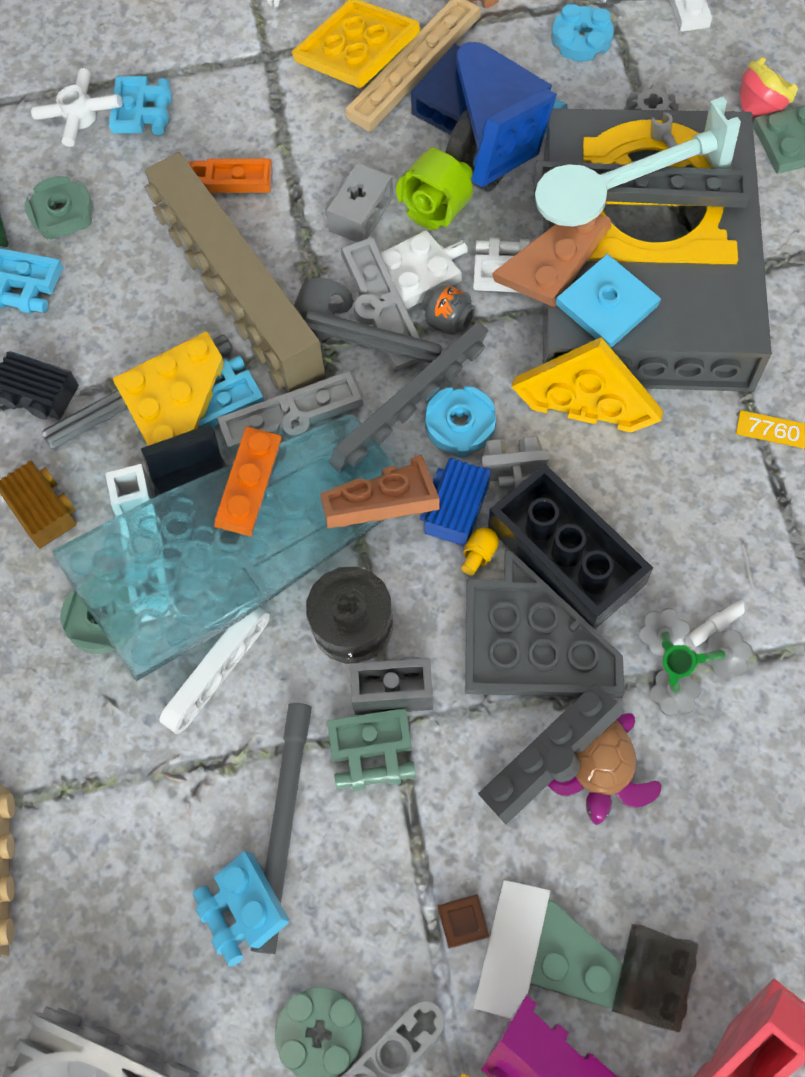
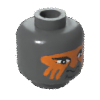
[422,284,475,335]

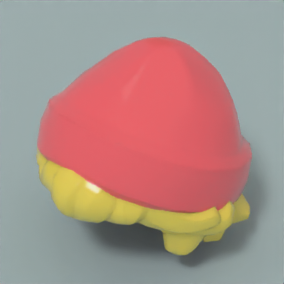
[740,57,798,117]

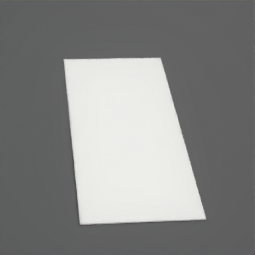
[473,880,551,1018]

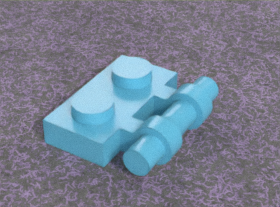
[109,76,172,135]
[0,248,64,314]
[198,356,264,428]
[193,851,290,966]

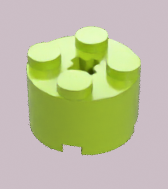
[396,147,473,230]

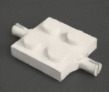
[381,230,468,309]

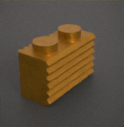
[0,461,77,549]

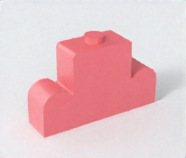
[693,978,805,1077]

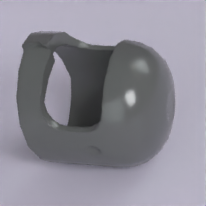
[293,278,354,340]

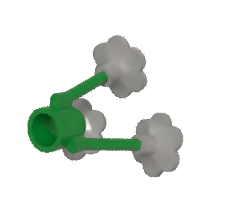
[640,608,753,716]

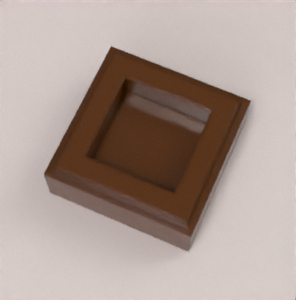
[437,894,490,949]

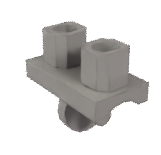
[481,436,549,489]

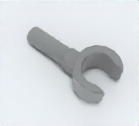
[650,113,677,148]

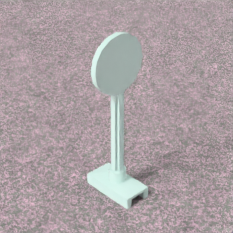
[535,96,741,227]

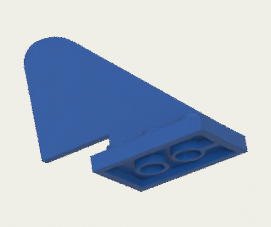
[456,42,557,187]

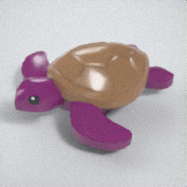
[547,713,661,825]

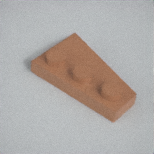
[492,214,611,307]
[320,454,439,529]

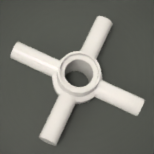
[31,68,122,147]

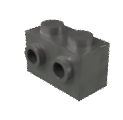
[350,657,433,715]

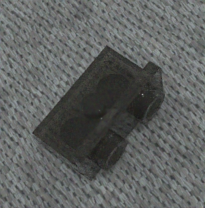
[612,924,698,1032]

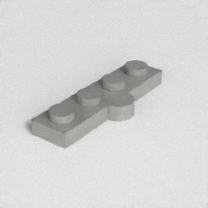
[341,237,423,372]
[217,371,363,454]

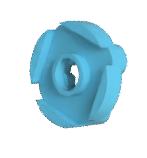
[551,4,614,61]
[425,386,496,458]

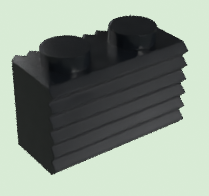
[0,351,79,420]

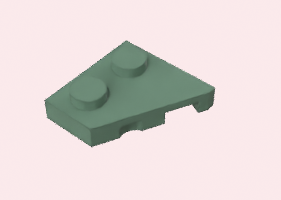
[530,900,623,1009]

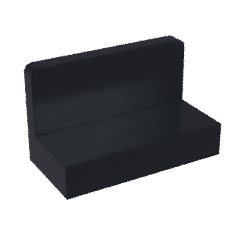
[141,424,230,501]

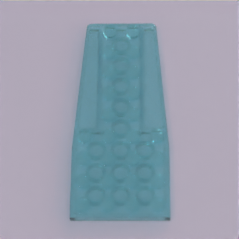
[52,415,398,682]

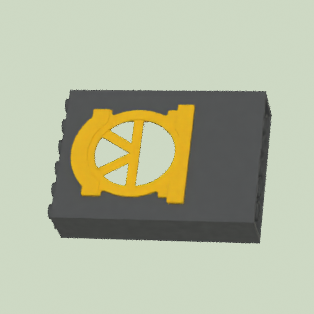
[543,108,772,392]

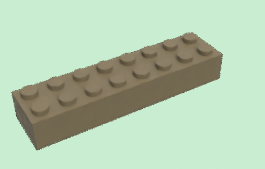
[144,152,326,393]

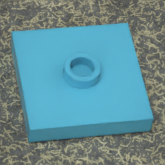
[556,254,661,348]

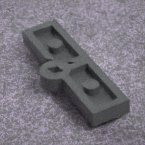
[478,683,625,825]

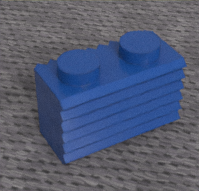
[420,458,491,546]

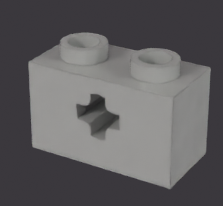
[325,163,393,242]

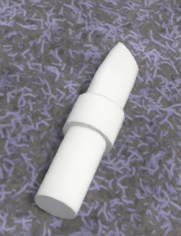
[685,600,745,649]

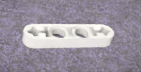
[160,603,270,735]

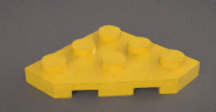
[112,331,225,446]
[511,337,663,433]

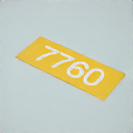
[736,410,805,449]

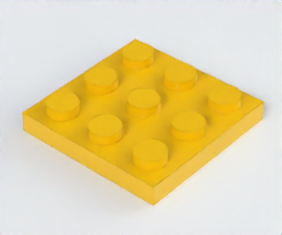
[291,0,421,89]

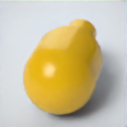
[461,527,499,576]

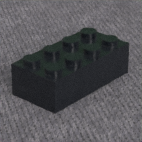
[488,464,653,629]

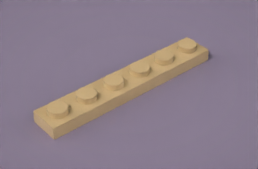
[345,0,480,133]

